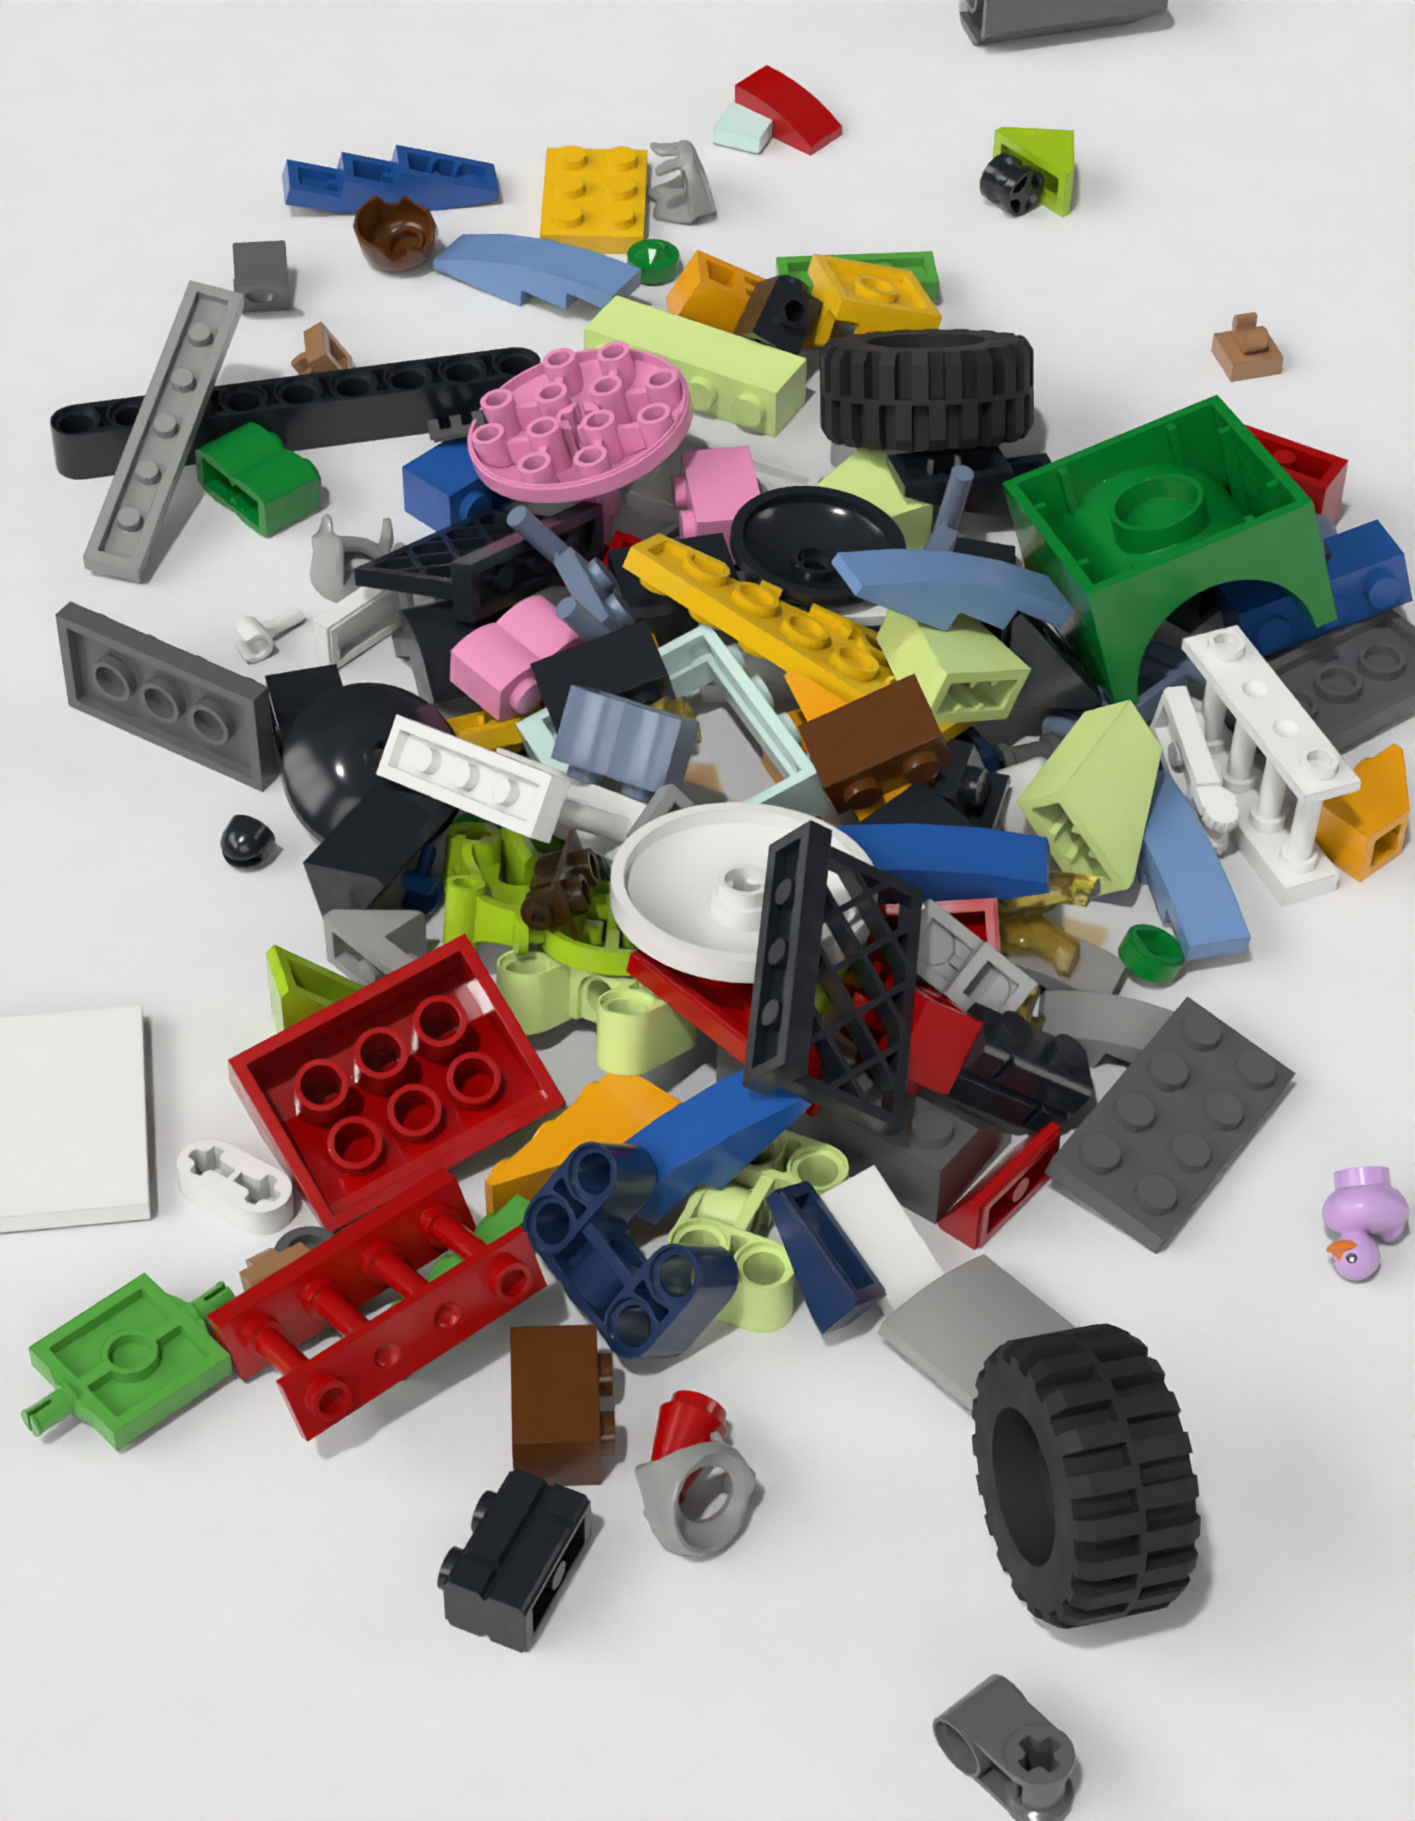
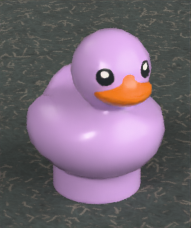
[1322,1166,1409,1280]

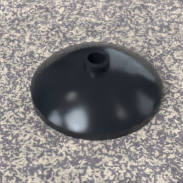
[730,486,906,608]
[281,682,459,851]

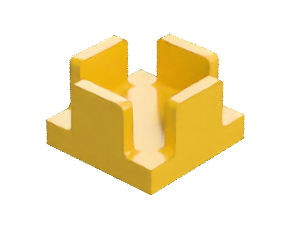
[807,253,942,347]

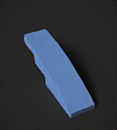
[433,234,641,310]
[831,549,1074,632]
[1136,770,1251,961]

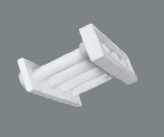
[1181,625,1361,907]
[376,714,647,860]

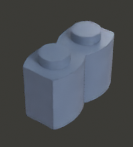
[551,685,700,802]

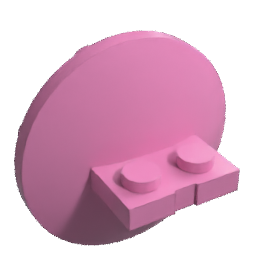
[467,341,693,539]

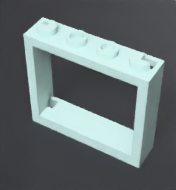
[515,624,831,881]

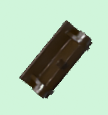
[520,829,601,941]

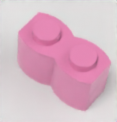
[450,595,586,722]

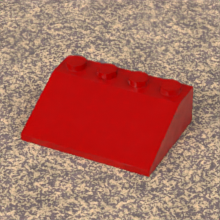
[228,934,566,1233]

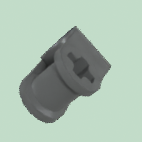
[932,1674,1075,1821]

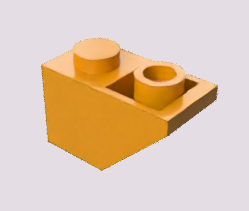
[1315,743,1410,882]

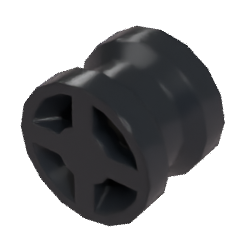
[979,152,1045,217]

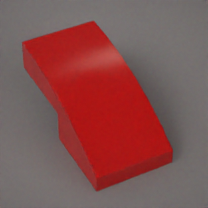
[735,65,842,156]

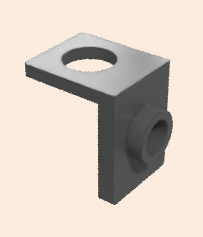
[232,240,290,313]

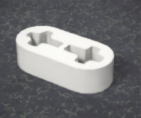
[176,1138,294,1235]

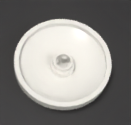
[610,802,878,983]

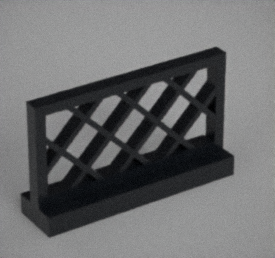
[354,501,605,623]
[742,820,924,1136]

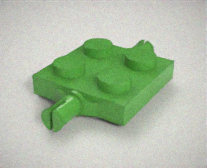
[21,1272,235,1451]

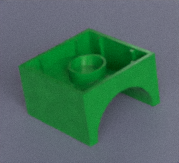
[1002,395,1338,704]

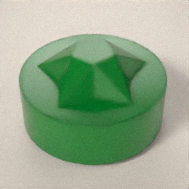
[627,239,679,285]
[1118,924,1185,984]

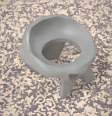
[647,140,716,224]
[309,514,405,603]
[635,1431,756,1557]

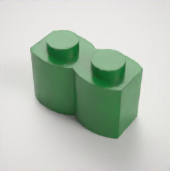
[195,422,321,536]

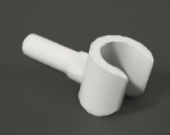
[235,608,304,663]

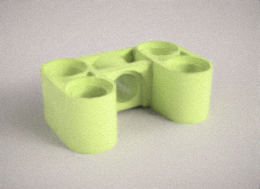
[496,941,699,1076]
[667,1130,849,1333]

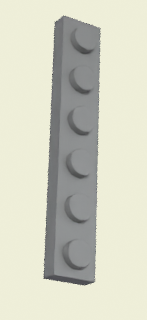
[83,280,244,583]

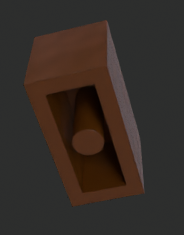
[798,673,955,815]
[510,1324,615,1486]

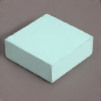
[713,102,773,154]

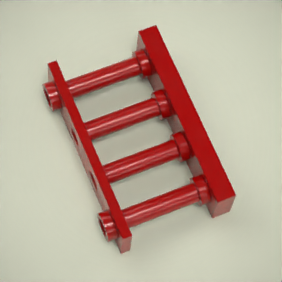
[206,1167,547,1442]

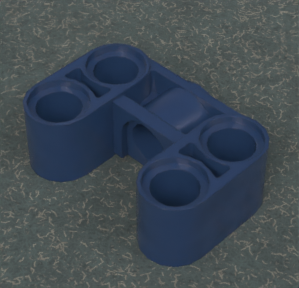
[523,1141,739,1359]

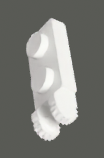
[1150,686,1241,855]

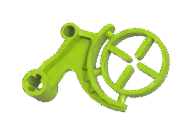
[442,822,639,976]

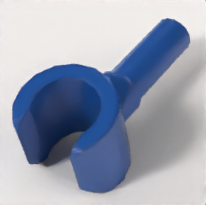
[402,845,443,915]

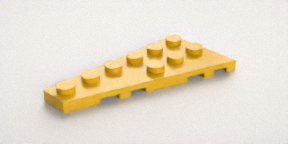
[622,533,978,743]

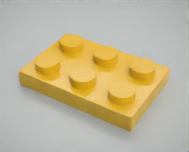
[540,145,648,254]

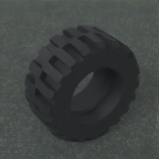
[819,329,1034,451]
[972,1323,1201,1629]

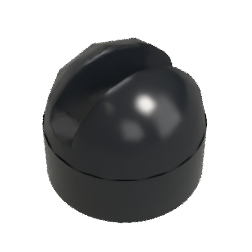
[220,815,275,870]

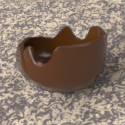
[353,195,439,272]

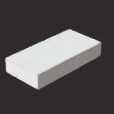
[312,587,414,668]
[819,1165,945,1318]

